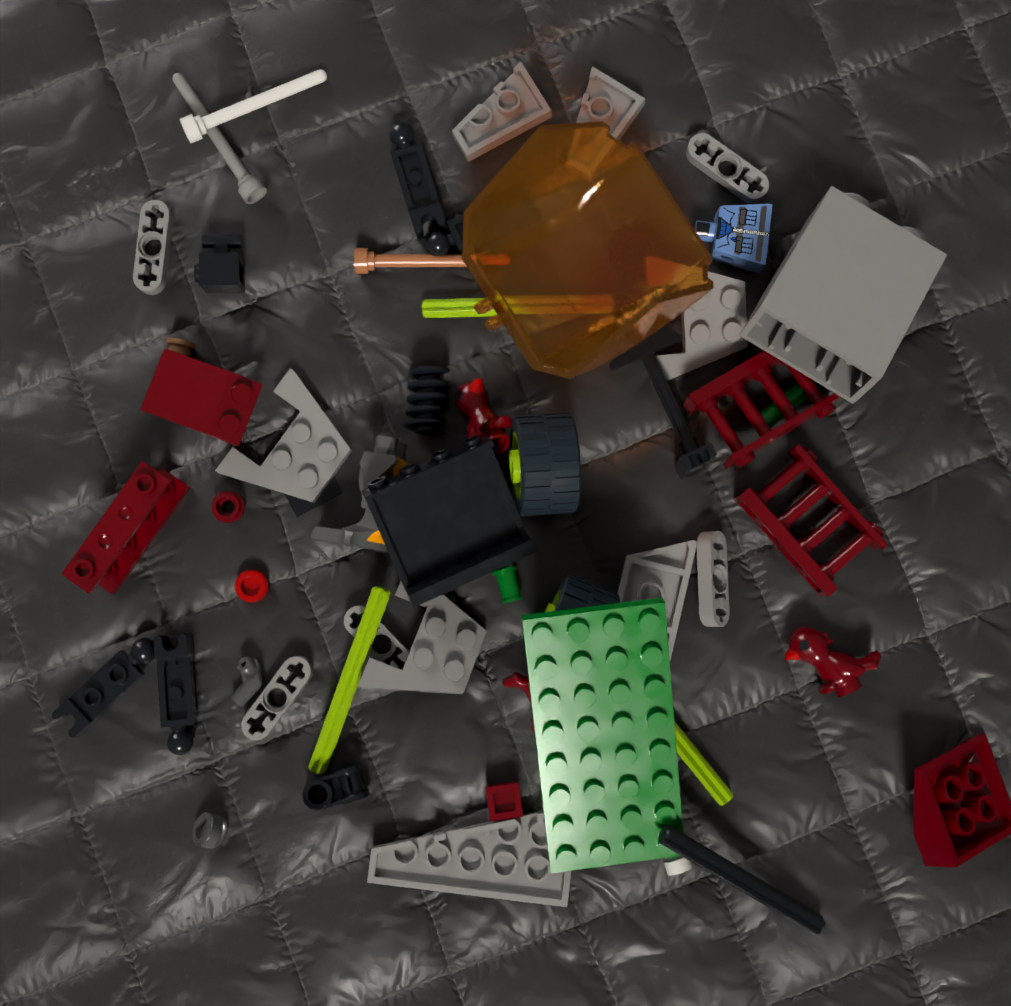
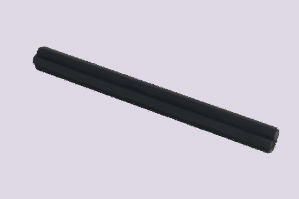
[658,825,826,935]

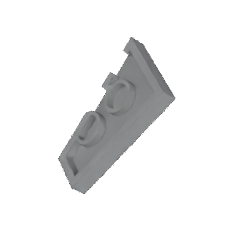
[452,61,552,162]
[564,66,645,180]

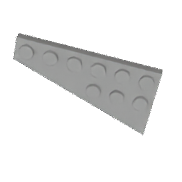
[367,811,571,907]

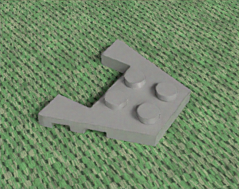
[644,256,748,385]
[215,368,352,503]
[358,581,487,694]

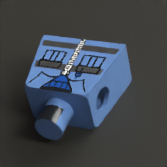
[693,204,773,273]

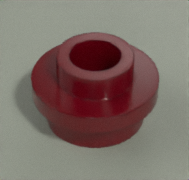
[212,490,245,523]

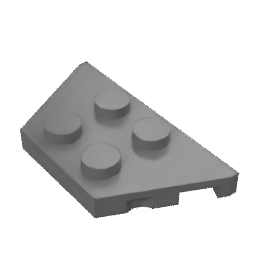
[617,540,697,661]

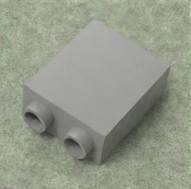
[739,186,947,404]

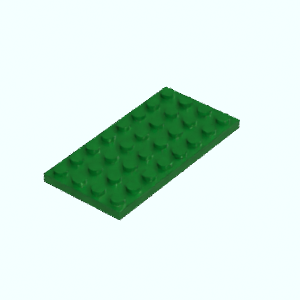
[521,597,683,873]

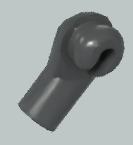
[231,656,263,707]

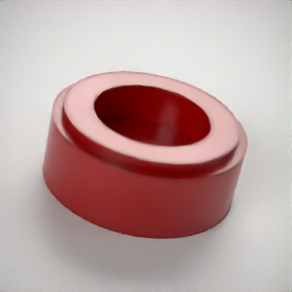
[235,570,270,602]

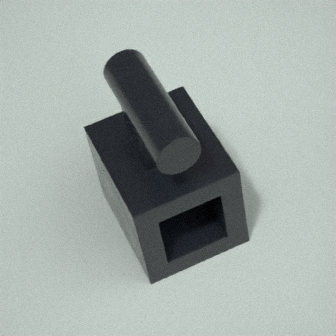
[194,235,245,293]

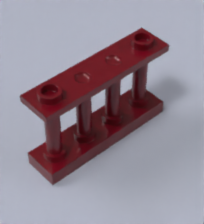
[683,351,841,470]
[734,445,888,597]
[61,461,191,594]

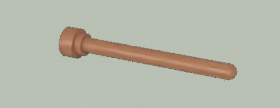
[354,248,510,274]

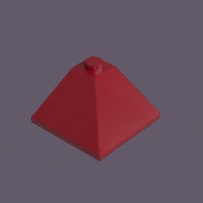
[913,733,1011,868]

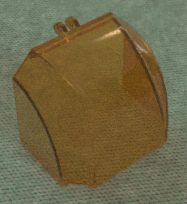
[462,121,714,379]

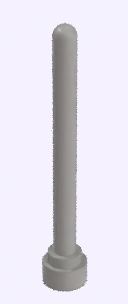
[172,72,267,204]

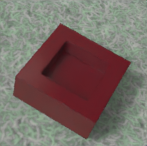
[485,781,523,821]

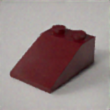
[140,348,263,446]

